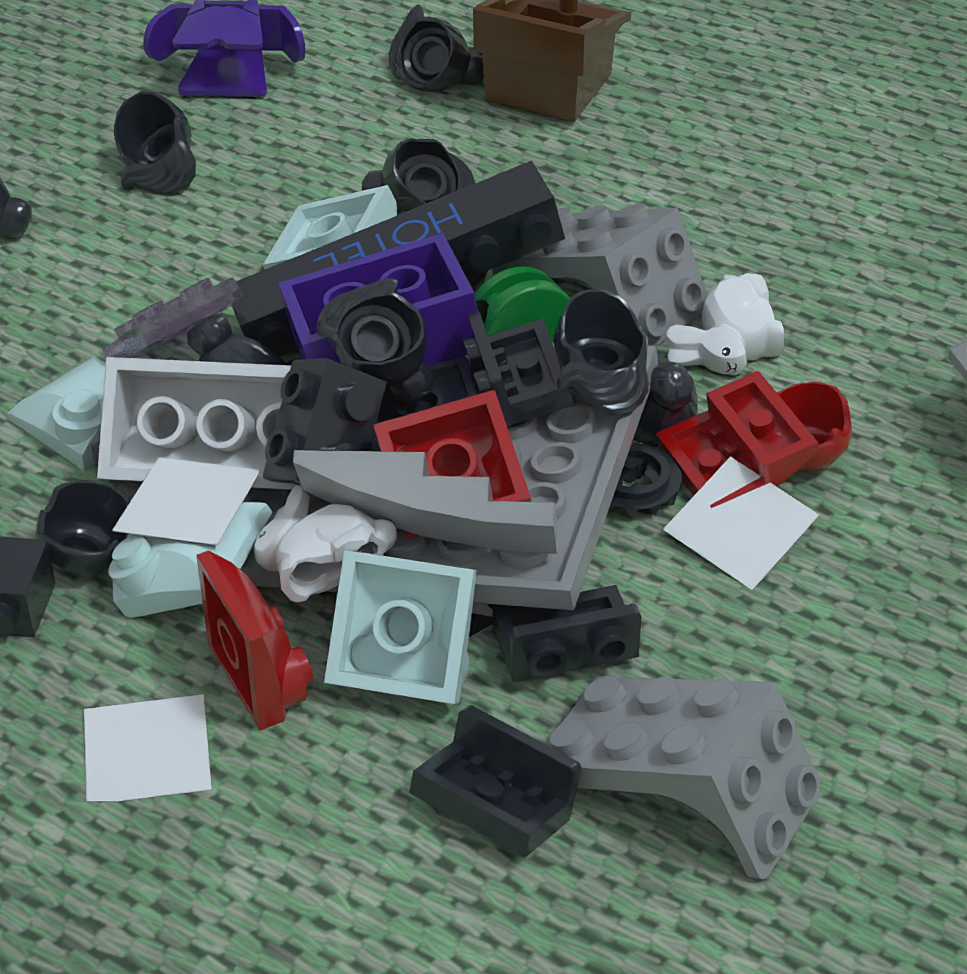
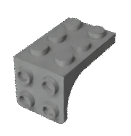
[492,204,708,346]
[546,676,821,879]

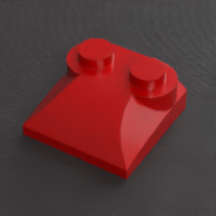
[373,390,531,540]
[196,550,314,731]

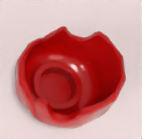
[777,381,852,472]

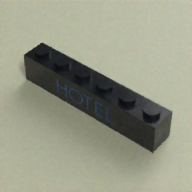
[224,160,565,357]

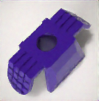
[143,0,306,97]

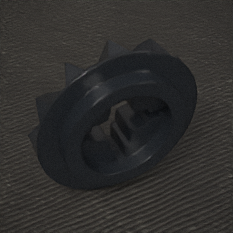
[607,443,682,519]

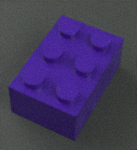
[278,233,478,366]

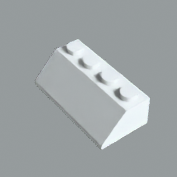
[97,357,297,490]

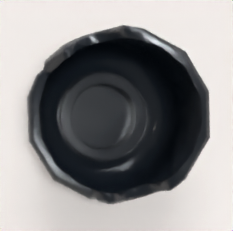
[35,480,130,576]

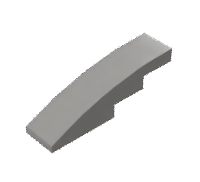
[293,450,558,554]

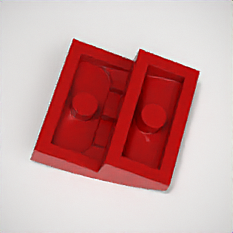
[656,371,818,508]

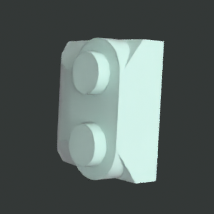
[263,185,397,269]
[8,357,106,471]
[108,502,272,618]
[324,550,477,704]

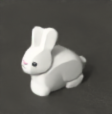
[665,273,784,375]
[255,485,397,603]

